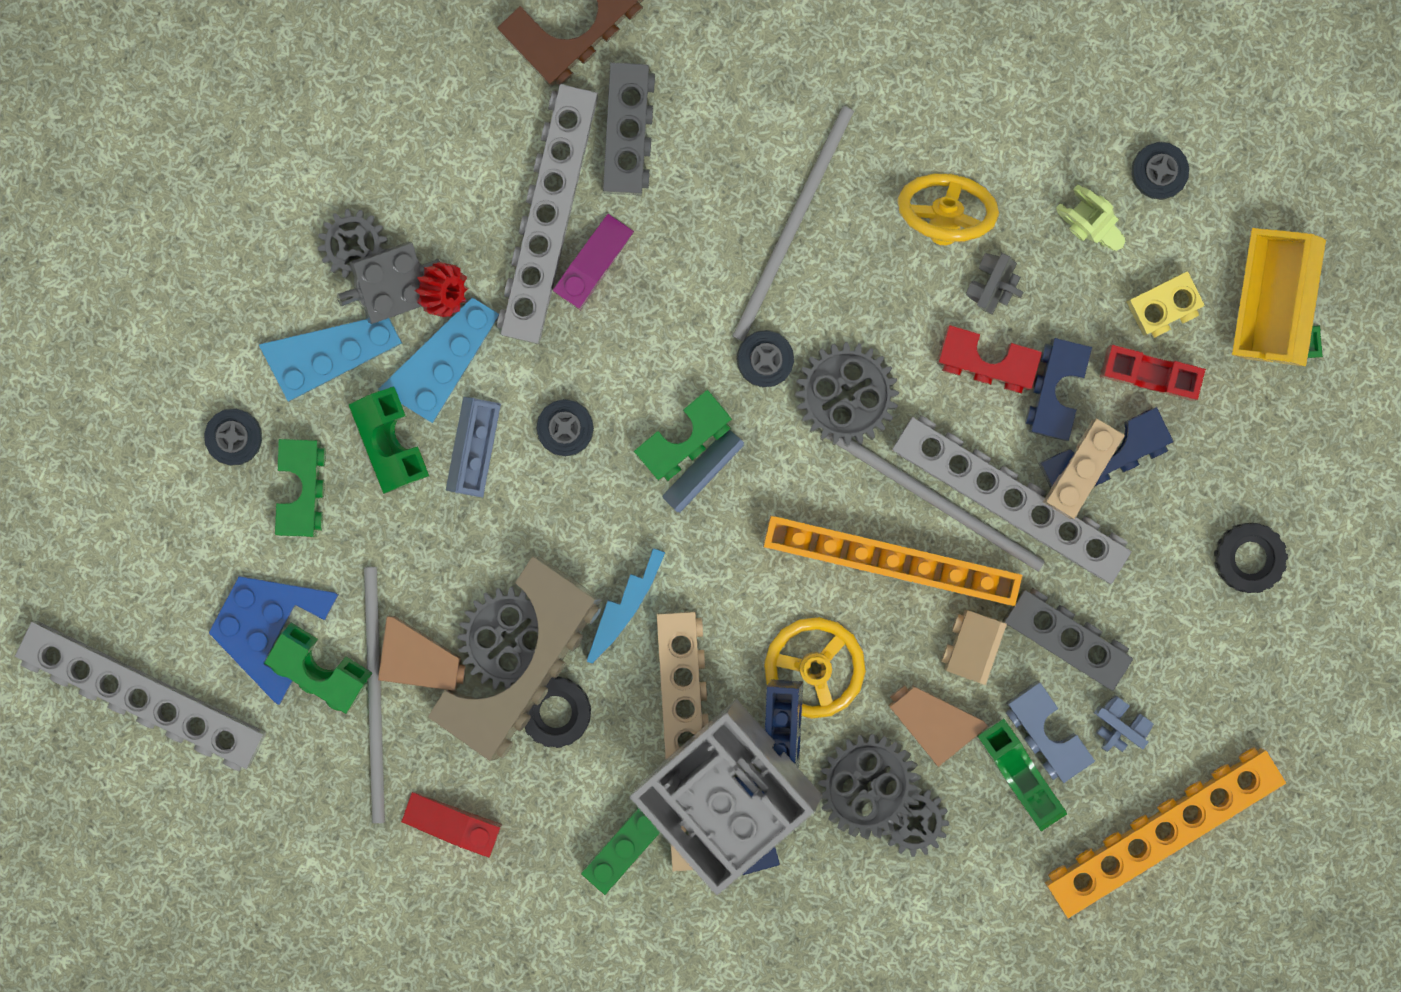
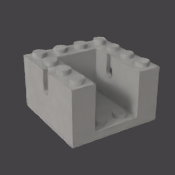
[630,698,823,896]

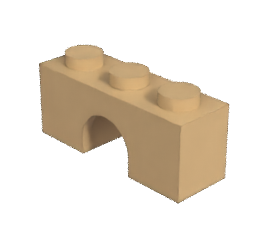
[1043,419,1125,519]

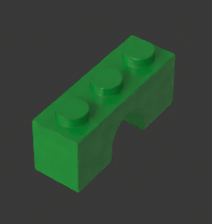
[348,386,429,494]
[634,389,732,482]
[275,439,326,537]
[265,622,372,714]
[581,807,660,895]

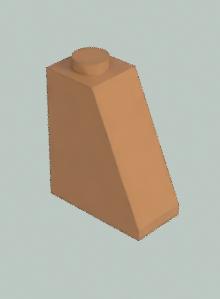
[378,615,466,691]
[888,685,988,767]

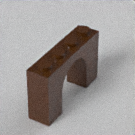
[497,0,643,87]

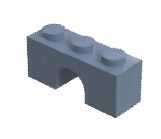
[1005,681,1095,783]

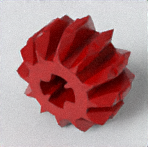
[414,262,469,317]

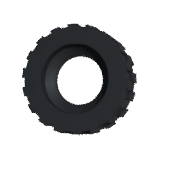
[1214,523,1288,593]
[524,676,591,748]

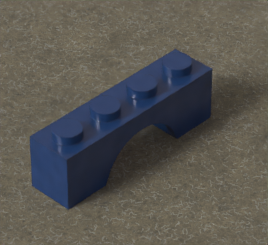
[1038,407,1174,489]

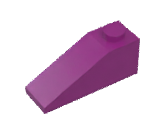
[553,214,634,311]

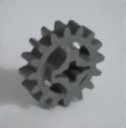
[318,209,388,279]
[882,789,949,857]

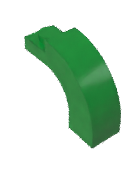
[977,719,1067,832]

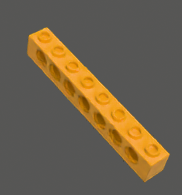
[763,515,1022,606]
[1045,747,1286,918]

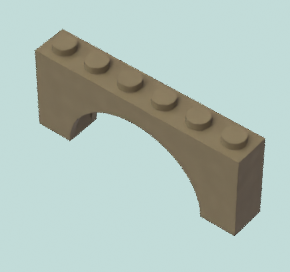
[428,556,603,761]

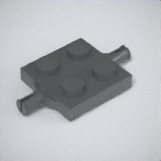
[337,242,440,324]

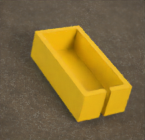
[1232,228,1326,367]

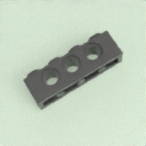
[603,62,655,196]
[1002,587,1133,691]

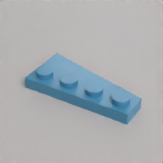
[378,297,499,423]
[259,318,402,402]

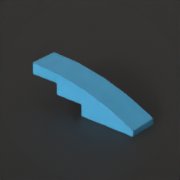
[586,548,665,664]

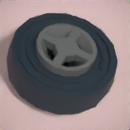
[1131,142,1190,200]
[736,330,794,388]
[536,399,594,457]
[204,408,262,466]

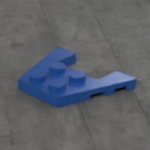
[209,576,339,705]

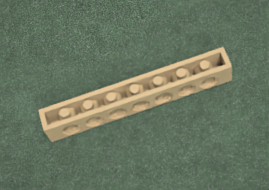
[657,611,709,871]

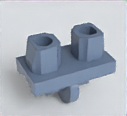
[1094,695,1154,752]

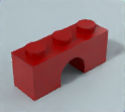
[937,325,1042,394]
[1100,345,1206,401]

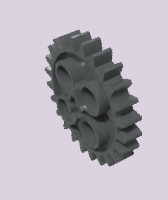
[794,342,899,447]
[457,587,538,689]
[818,734,922,839]

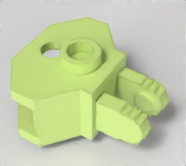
[1056,185,1126,251]

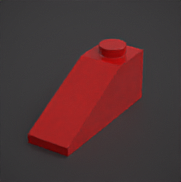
[401,792,502,858]

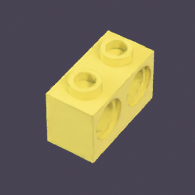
[1126,271,1205,338]

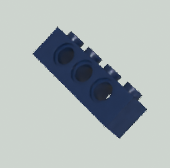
[762,679,803,794]

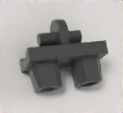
[966,253,1024,315]

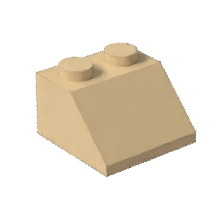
[941,609,1007,685]

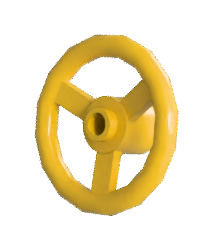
[897,173,999,246]
[764,617,866,719]

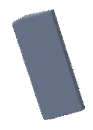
[446,397,501,498]
[662,430,744,512]

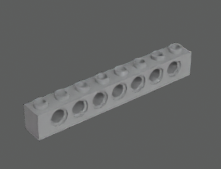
[497,84,598,345]
[891,415,1132,584]
[15,621,267,771]

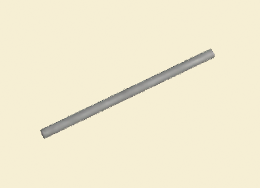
[732,106,854,341]
[826,434,1045,572]
[364,567,385,823]

